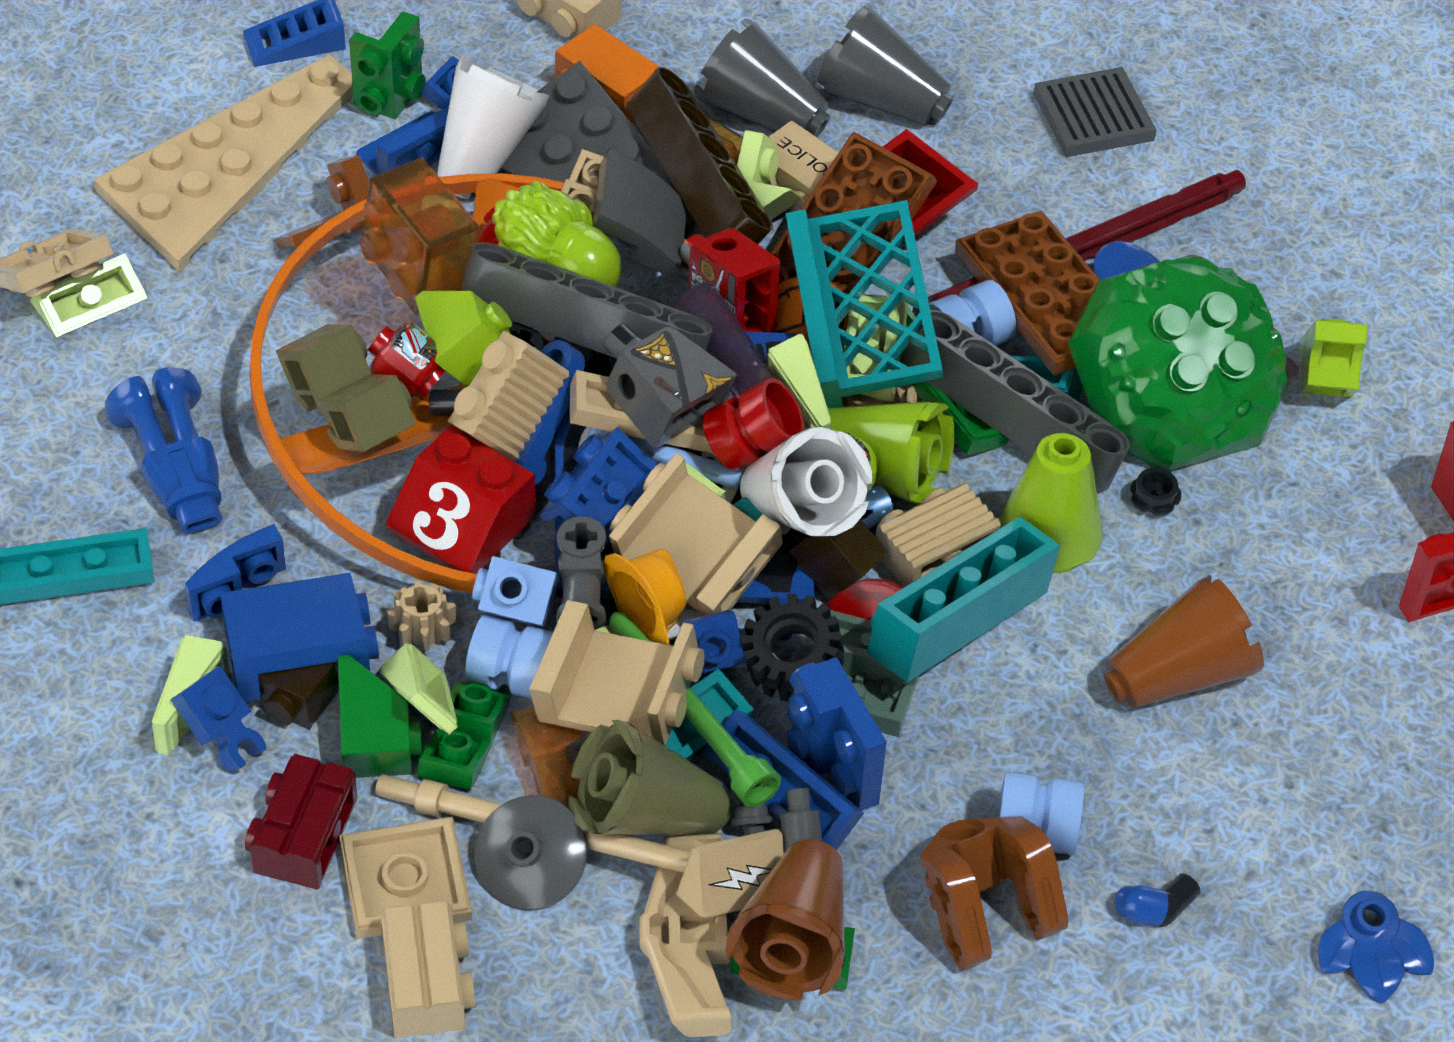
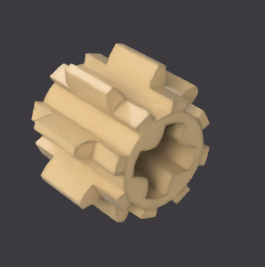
[387,581,456,652]

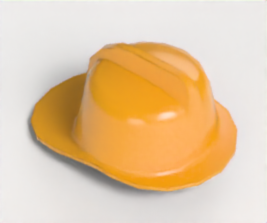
[603,549,686,645]

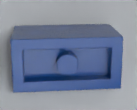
[357,106,449,187]

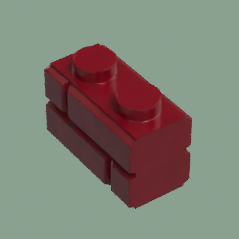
[245,754,358,890]

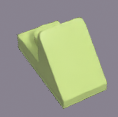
[737,130,801,220]

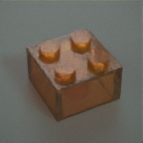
[360,157,479,316]

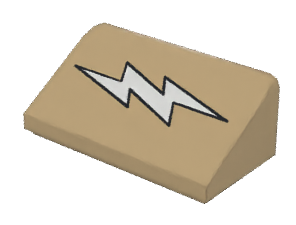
[676,829,784,918]

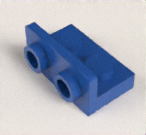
[539,427,658,547]

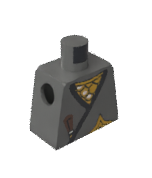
[603,323,737,448]

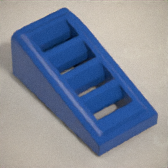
[243,0,346,67]

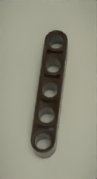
[627,67,773,244]

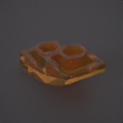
[510,707,582,809]

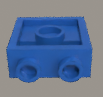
[786,657,887,811]

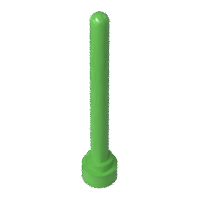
[609,611,781,808]

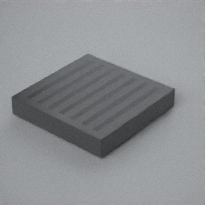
[1033,67,1156,158]

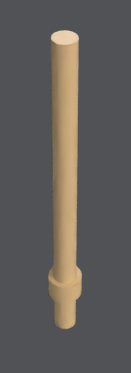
[375,774,691,873]

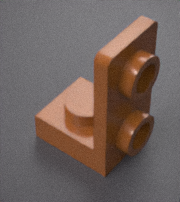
[275,155,374,250]

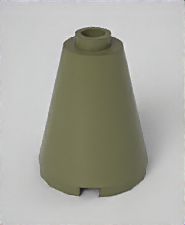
[569,720,732,836]

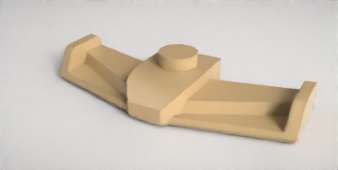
[639,833,732,1037]

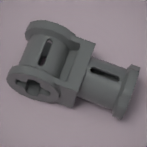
[556,516,606,630]

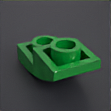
[418,681,510,790]

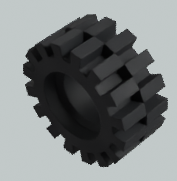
[742,594,844,702]

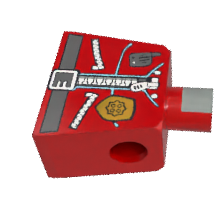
[680,229,780,333]

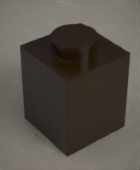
[788,519,887,601]
[259,661,339,730]

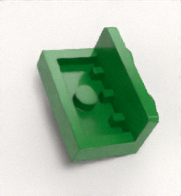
[349,11,426,120]

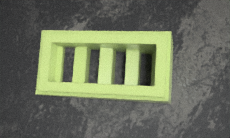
[768,334,831,429]
[152,635,229,755]
[380,643,457,734]

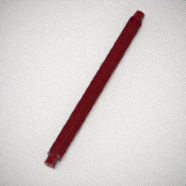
[912,170,1246,317]

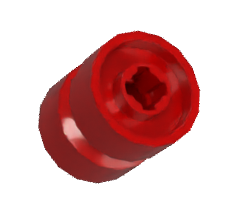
[703,377,804,471]

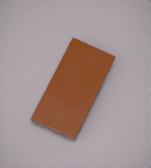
[771,131,937,295]
[955,210,1100,376]

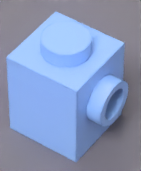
[472,556,560,629]

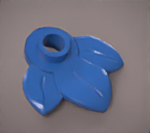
[1318,891,1434,1003]

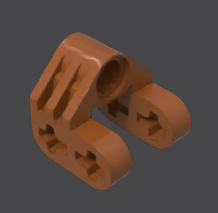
[920,816,1069,970]

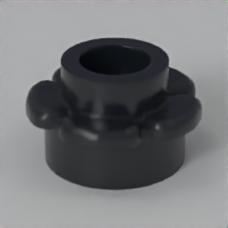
[1130,468,1182,516]

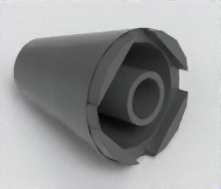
[817,6,953,125]
[694,19,830,137]

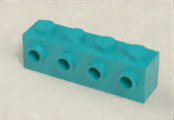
[867,517,1060,683]

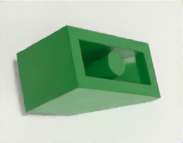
[338,655,422,778]

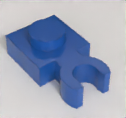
[170,665,267,773]

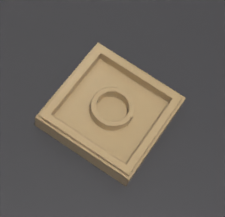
[339,817,472,939]

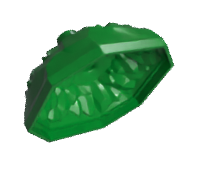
[1068,255,1289,472]

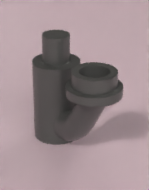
[730,788,822,853]

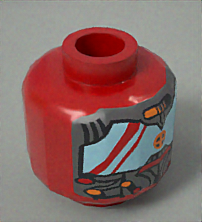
[367,322,446,400]

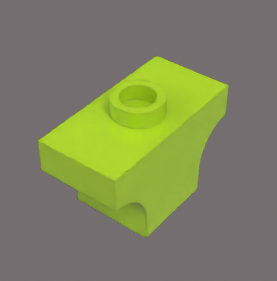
[1300,319,1368,397]

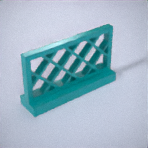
[786,200,944,408]

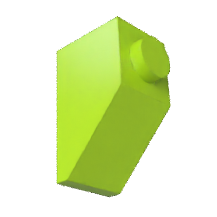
[415,291,512,387]

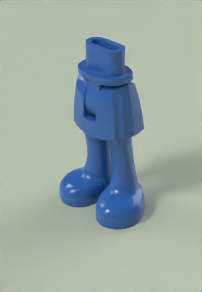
[105,367,222,534]

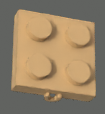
[0,228,113,297]

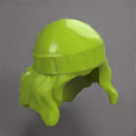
[492,180,622,287]

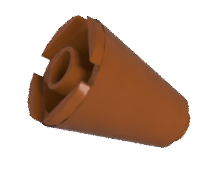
[1104,575,1264,708]
[725,839,845,1000]

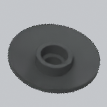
[475,795,587,910]

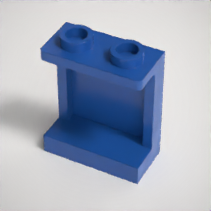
[220,572,379,702]

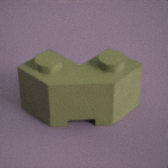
[276,324,416,452]

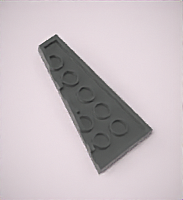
[500,61,705,283]

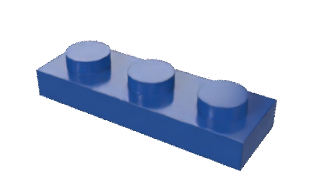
[703,709,864,850]

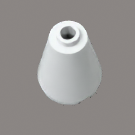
[437,57,549,200]
[740,427,872,537]

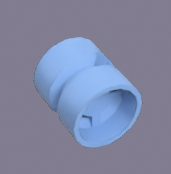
[929,280,1017,347]
[465,614,554,699]
[998,771,1085,855]

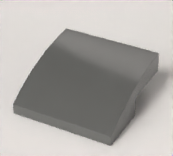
[593,149,687,278]

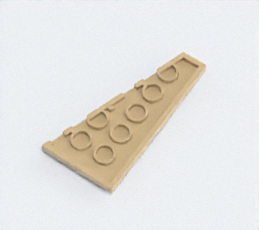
[93,54,353,273]

